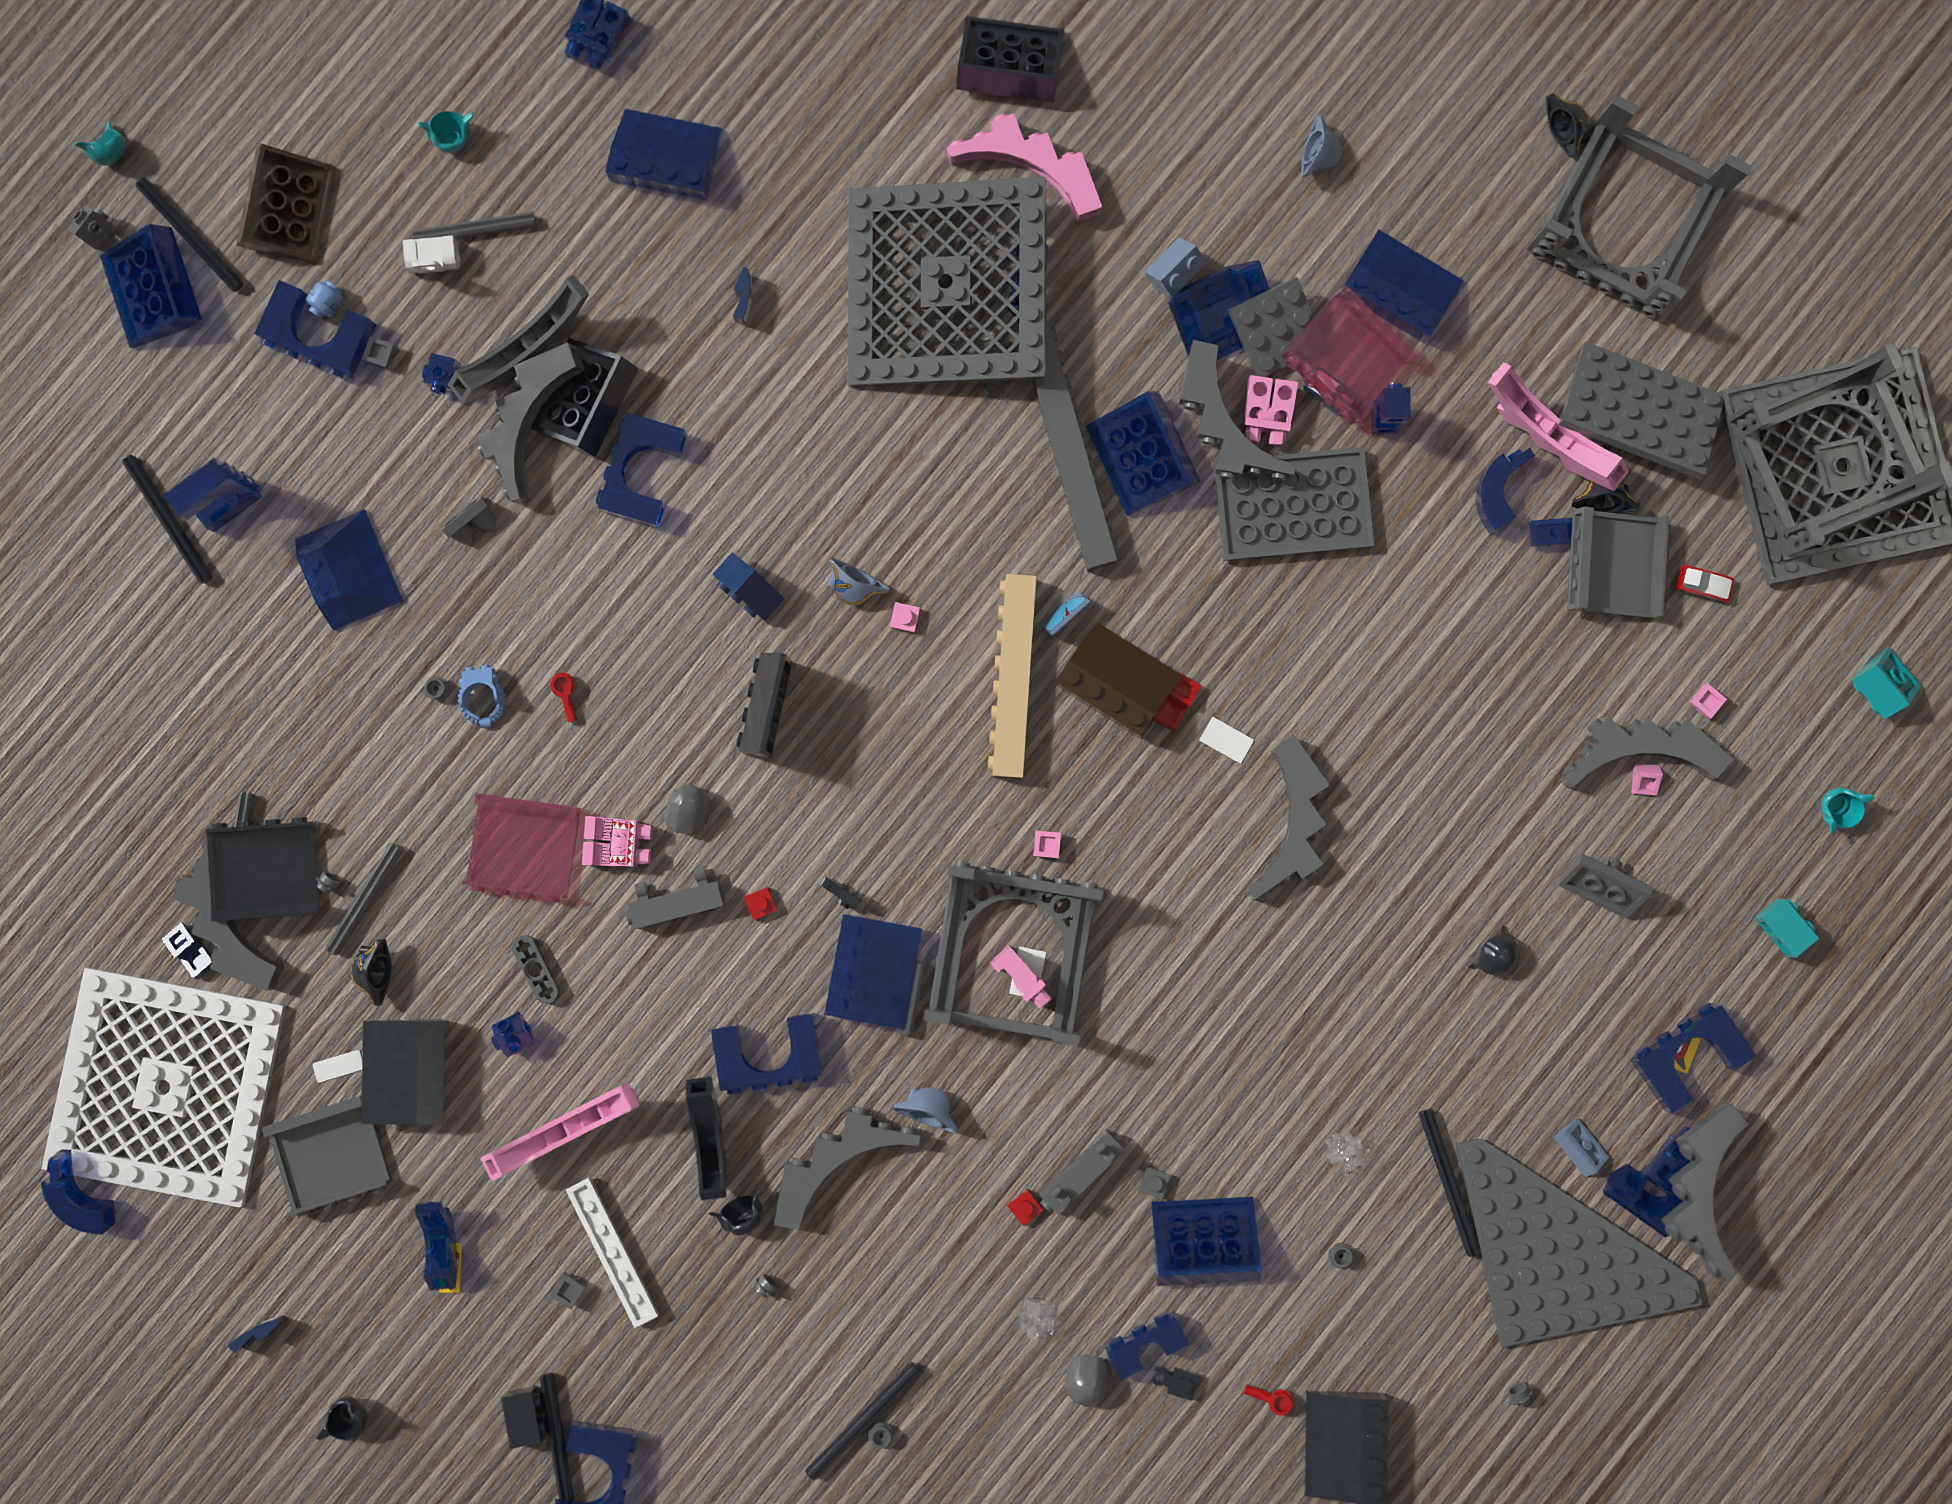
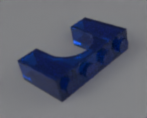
[254,280,377,379]
[596,412,688,529]
[163,458,263,533]
[1630,1003,1756,1114]
[711,1013,823,1094]
[554,1420,636,1504]

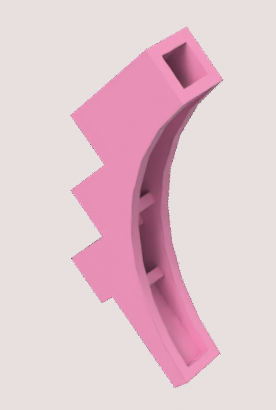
[947,113,1102,223]
[1488,363,1629,491]
[481,1082,640,1181]

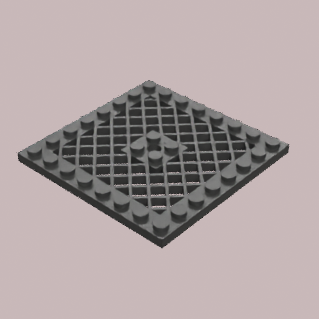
[847,177,1046,387]
[1719,347,1952,585]

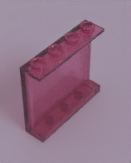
[1281,285,1417,425]
[462,793,581,902]

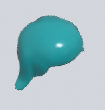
[418,111,473,153]
[75,121,127,166]
[1821,787,1874,834]

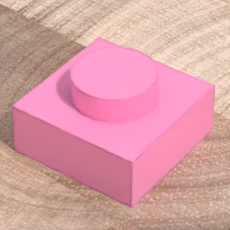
[890,602,920,633]
[1689,683,1727,719]
[1033,831,1061,858]

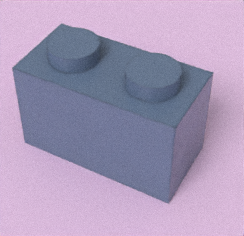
[1144,237,1207,298]

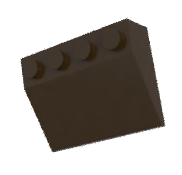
[236,143,336,263]
[1055,623,1182,740]

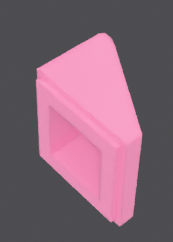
[1631,763,1663,796]

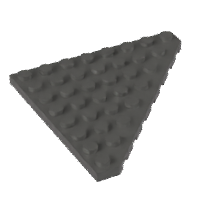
[1456,1138,1702,1347]

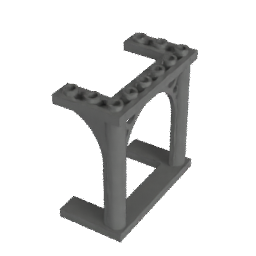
[1527,95,1752,319]
[1726,343,1952,556]
[924,861,1103,1046]

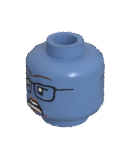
[306,280,345,319]

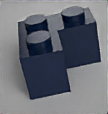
[712,552,785,621]

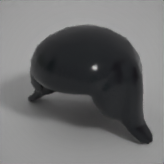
[1469,925,1520,976]
[709,1187,763,1236]
[316,1396,367,1441]

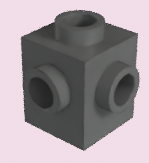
[68,206,114,250]

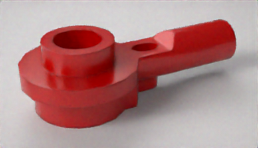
[550,672,577,722]
[1243,1384,1294,1416]

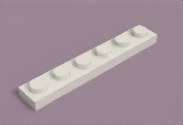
[566,1177,659,1328]

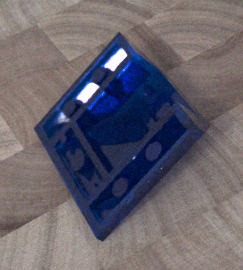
[1168,260,1270,361]
[295,509,403,631]

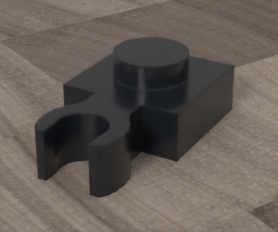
[819,876,861,909]
[1151,1366,1200,1401]

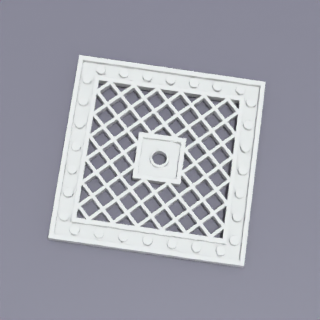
[41,967,286,1208]

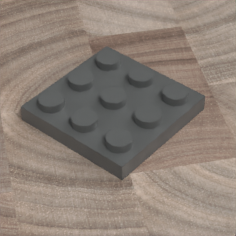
[1228,277,1326,377]

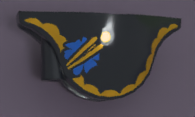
[1545,93,1590,158]
[1571,481,1640,514]
[350,939,392,1006]

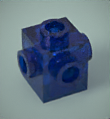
[422,353,461,395]
[491,1012,535,1058]

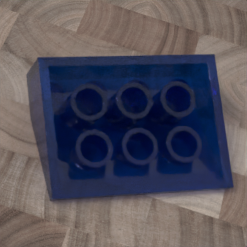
[605,109,722,201]
[100,224,202,348]
[1340,229,1464,344]
[1086,391,1201,516]
[824,914,923,1029]
[1151,1197,1262,1286]

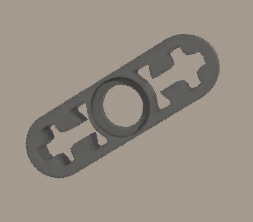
[512,935,560,1004]

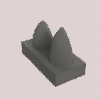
[441,495,495,544]

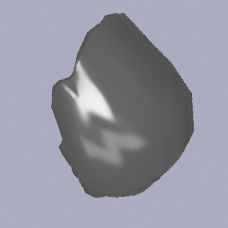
[664,784,711,835]
[1065,1355,1112,1407]

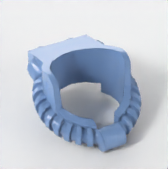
[458,665,507,728]

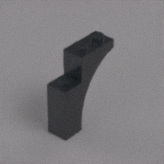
[686,1076,727,1201]

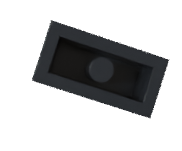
[501,1386,548,1449]

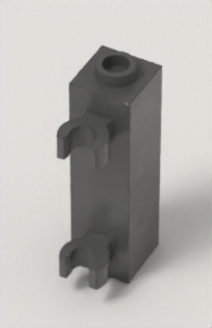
[626,867,726,929]
[1040,1129,1125,1215]

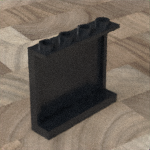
[205,817,319,922]

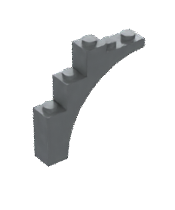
[448,275,590,404]
[1179,340,1296,481]
[477,343,585,504]
[1560,717,1734,788]
[1246,735,1329,901]
[173,836,284,991]
[1661,1103,1748,1279]
[774,1106,921,1230]

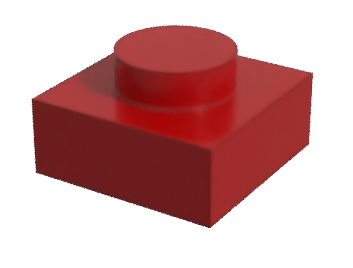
[744,887,777,920]
[1007,1189,1043,1226]

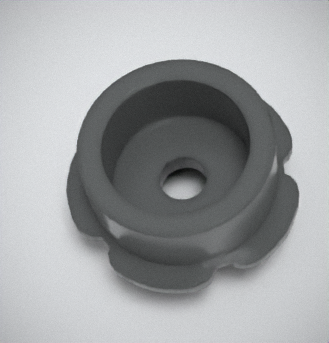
[424,677,449,701]
[316,871,341,894]
[1328,1243,1354,1268]
[755,1274,779,1298]
[1507,1382,1533,1406]
[868,1423,893,1449]

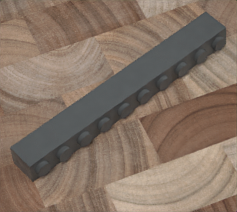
[1032,320,1120,571]

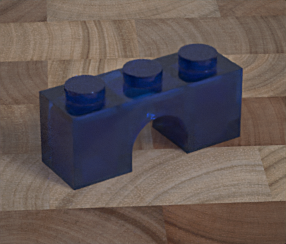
[1371,383,1411,434]
[1602,1163,1682,1238]
[1105,1312,1190,1381]

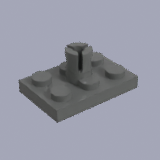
[1558,854,1653,919]

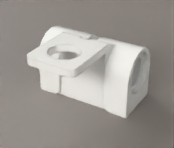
[403,236,460,274]

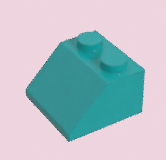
[1852,647,1922,720]

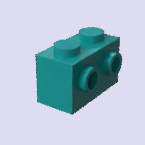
[1754,899,1819,958]

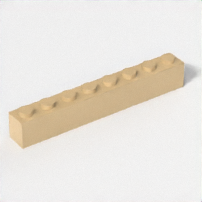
[988,574,1036,779]

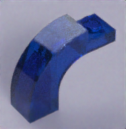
[1476,448,1535,534]
[41,1149,116,1235]
[415,1201,457,1291]

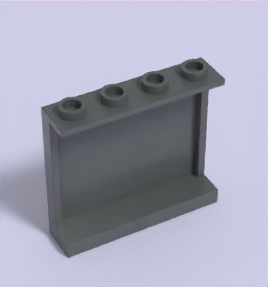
[1567,507,1671,619]
[261,1096,393,1218]

